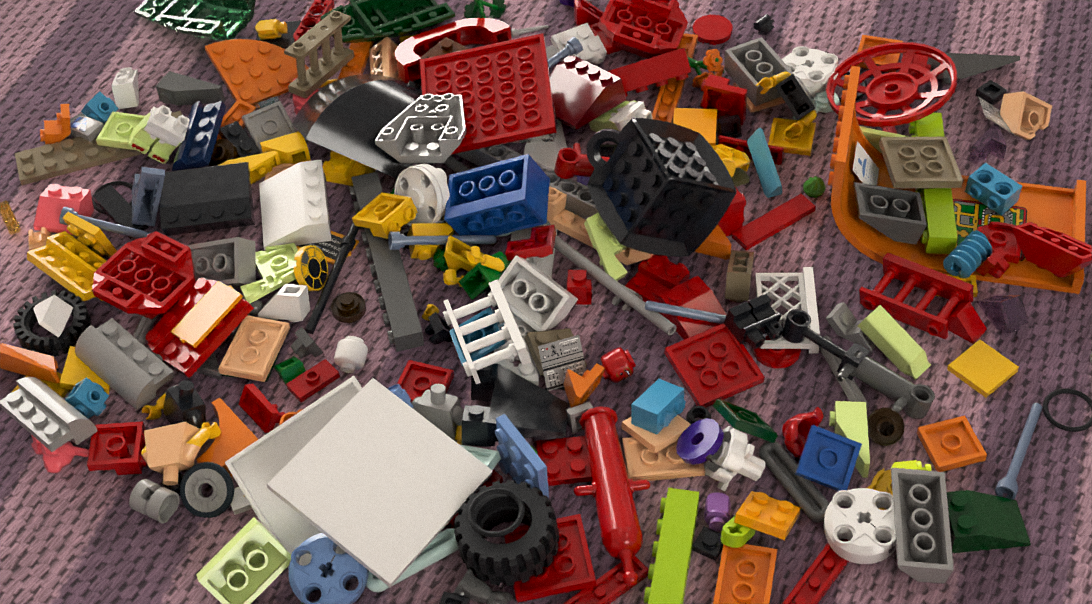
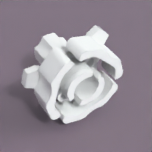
[705,426,765,491]

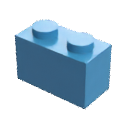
[631,379,686,435]

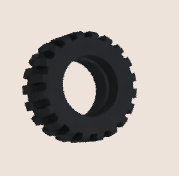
[454,480,560,586]

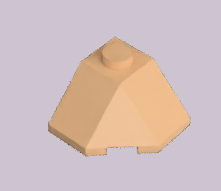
[1000,91,1052,140]

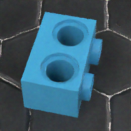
[965,163,1022,216]

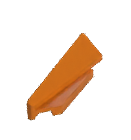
[0,343,60,384]

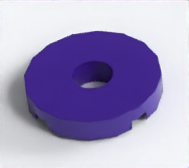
[676,418,724,465]

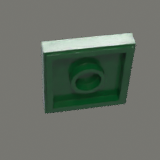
[713,399,778,443]

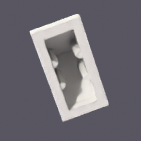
[33,295,73,337]

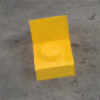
[444,235,484,272]

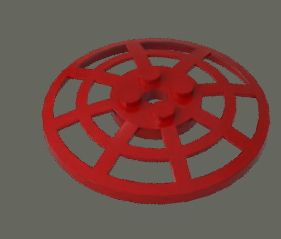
[826,42,957,127]

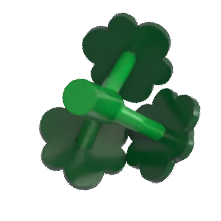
[464,0,506,19]

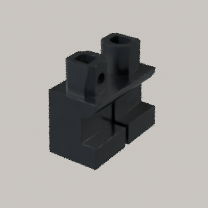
[724,294,784,349]

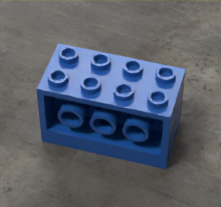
[444,154,550,236]

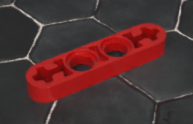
[293,0,335,42]

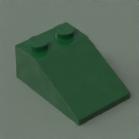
[947,490,1031,554]

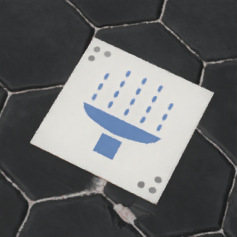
[852,141,879,186]

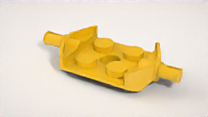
[712,144,751,177]

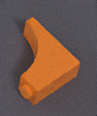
[196,397,258,484]

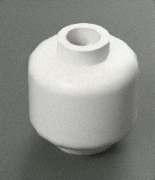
[334,336,368,373]

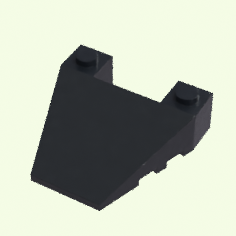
[462,364,569,447]

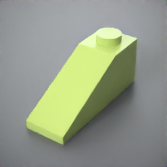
[829,401,870,478]

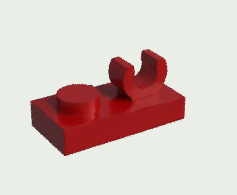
[238,383,285,433]

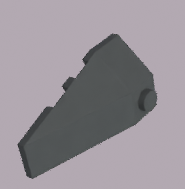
[928,53,1020,84]

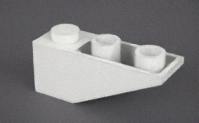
[111,67,139,109]

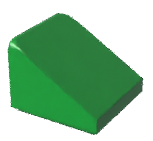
[274,356,306,385]

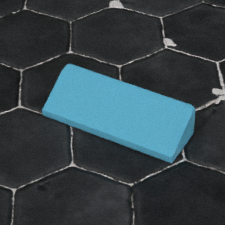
[747,128,782,198]

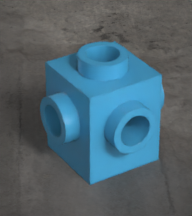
[81,91,119,125]
[65,377,110,418]

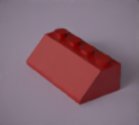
[607,48,692,97]

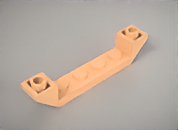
[547,186,654,265]

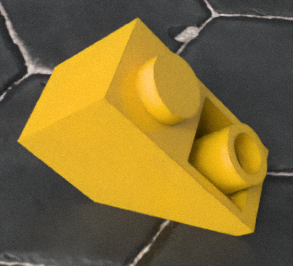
[260,131,311,164]

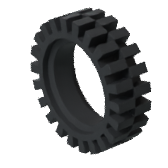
[13,290,91,357]

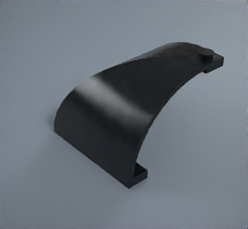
[292,74,422,179]

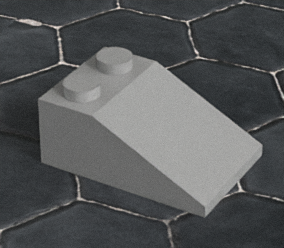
[186,237,256,289]

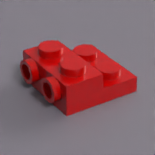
[700,74,747,125]
[625,255,690,302]
[87,421,148,475]

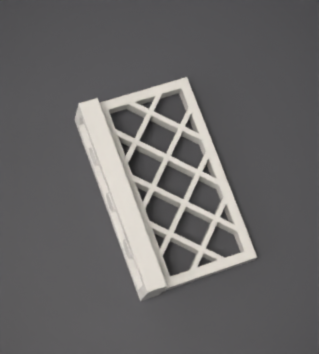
[755,267,820,353]

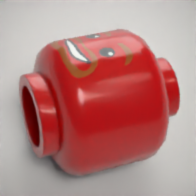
[601,347,636,383]

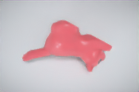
[31,435,89,473]

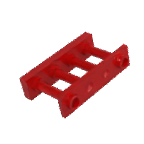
[859,252,974,340]

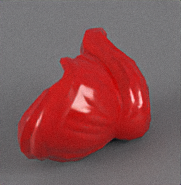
[782,407,823,459]

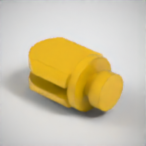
[255,19,288,40]

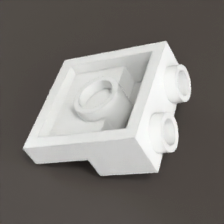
[550,23,607,65]

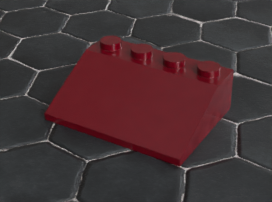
[549,55,627,130]

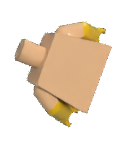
[141,422,221,485]

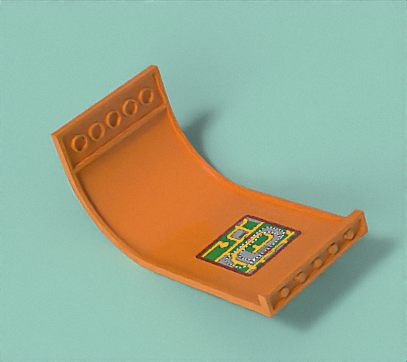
[828,66,1086,294]

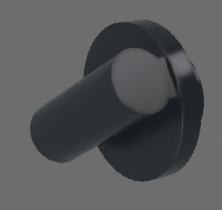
[753,14,775,35]

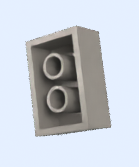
[724,37,794,106]

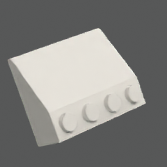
[259,159,332,250]

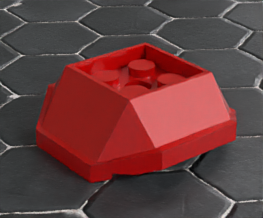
[598,0,688,59]
[92,231,196,320]

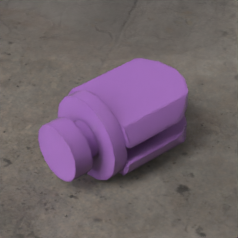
[704,492,730,532]

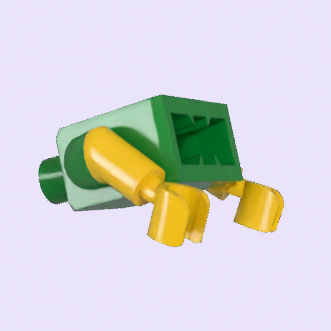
[443,246,512,300]

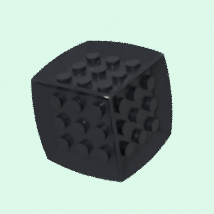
[587,118,737,257]

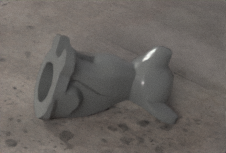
[453,569,513,604]

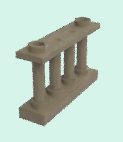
[284,10,354,99]

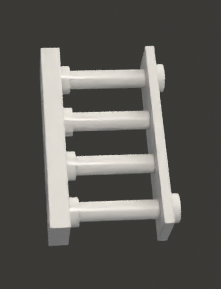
[443,280,532,385]

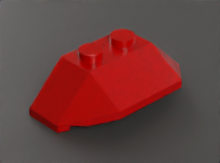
[1012,222,1092,277]

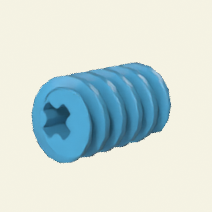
[943,230,993,278]

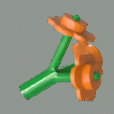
[688,49,725,88]

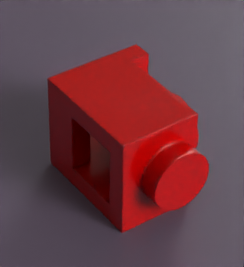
[567,270,592,305]

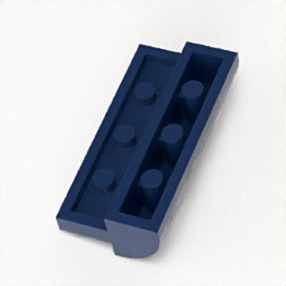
[172,101,226,171]

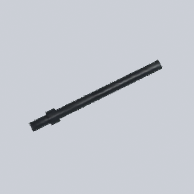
[305,224,359,334]

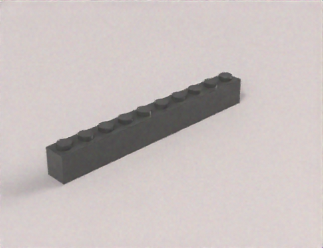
[349,172,424,352]

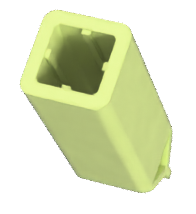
[857,305,931,380]

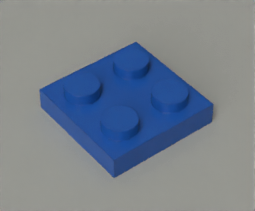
[795,425,862,491]

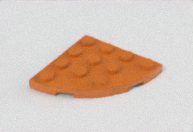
[205,39,309,106]

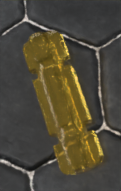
[0,200,21,234]

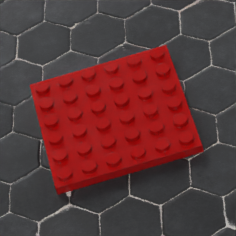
[420,33,557,155]

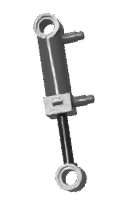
[782,309,935,419]

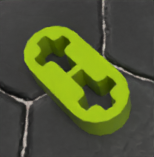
[720,515,756,548]

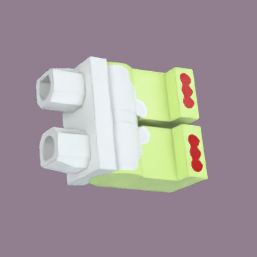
[589,100,653,132]
[128,105,189,164]

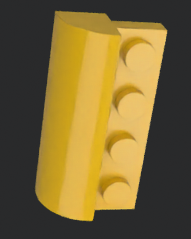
[27,231,106,301]

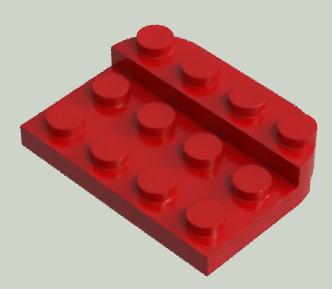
[145,278,254,378]

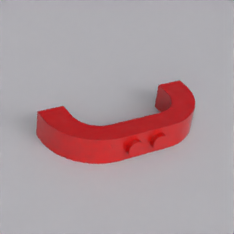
[395,18,512,83]

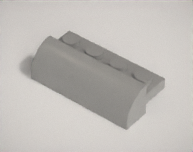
[75,318,174,410]
[0,377,97,452]

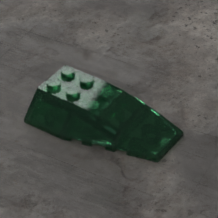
[134,0,256,41]

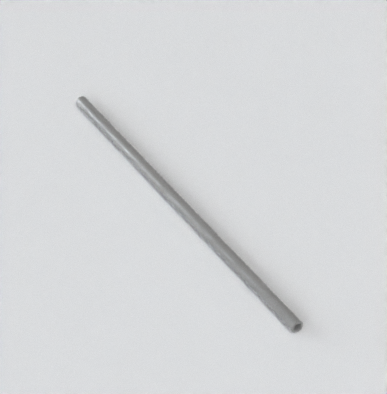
[444,155,677,336]

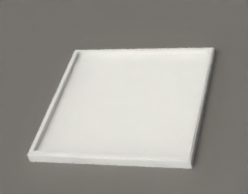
[225,376,362,569]
[267,378,493,587]

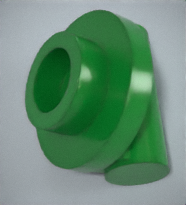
[433,247,448,272]

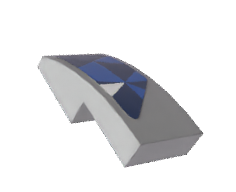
[70,116,104,142]

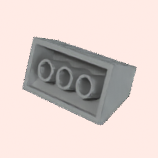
[891,468,954,584]

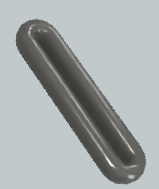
[759,441,830,523]

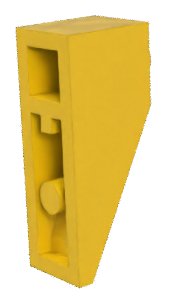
[218,151,281,184]

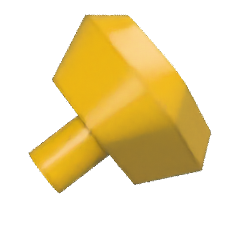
[422,304,439,321]

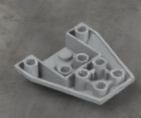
[375,93,466,163]

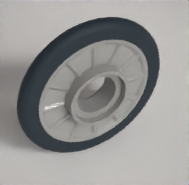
[180,462,234,518]

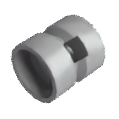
[129,479,179,523]

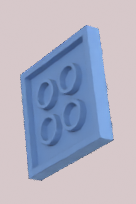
[495,414,549,498]

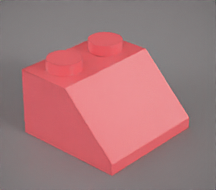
[33,184,94,235]

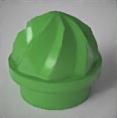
[803,176,826,198]

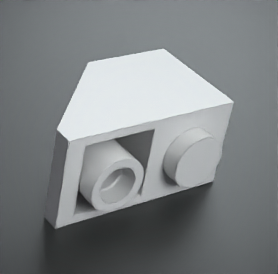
[258,284,310,322]

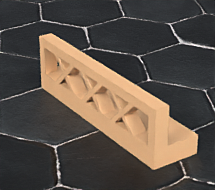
[369,37,402,81]

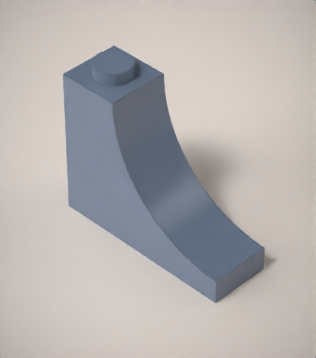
[132,167,165,226]

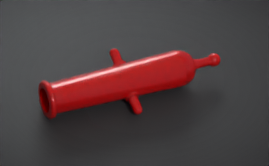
[574,406,651,586]

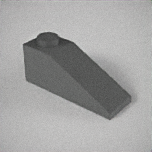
[156,71,225,105]

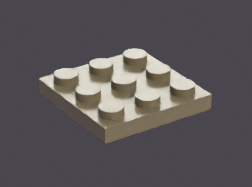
[879,137,963,189]

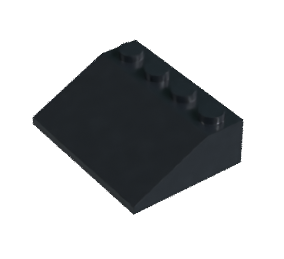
[160,162,255,236]

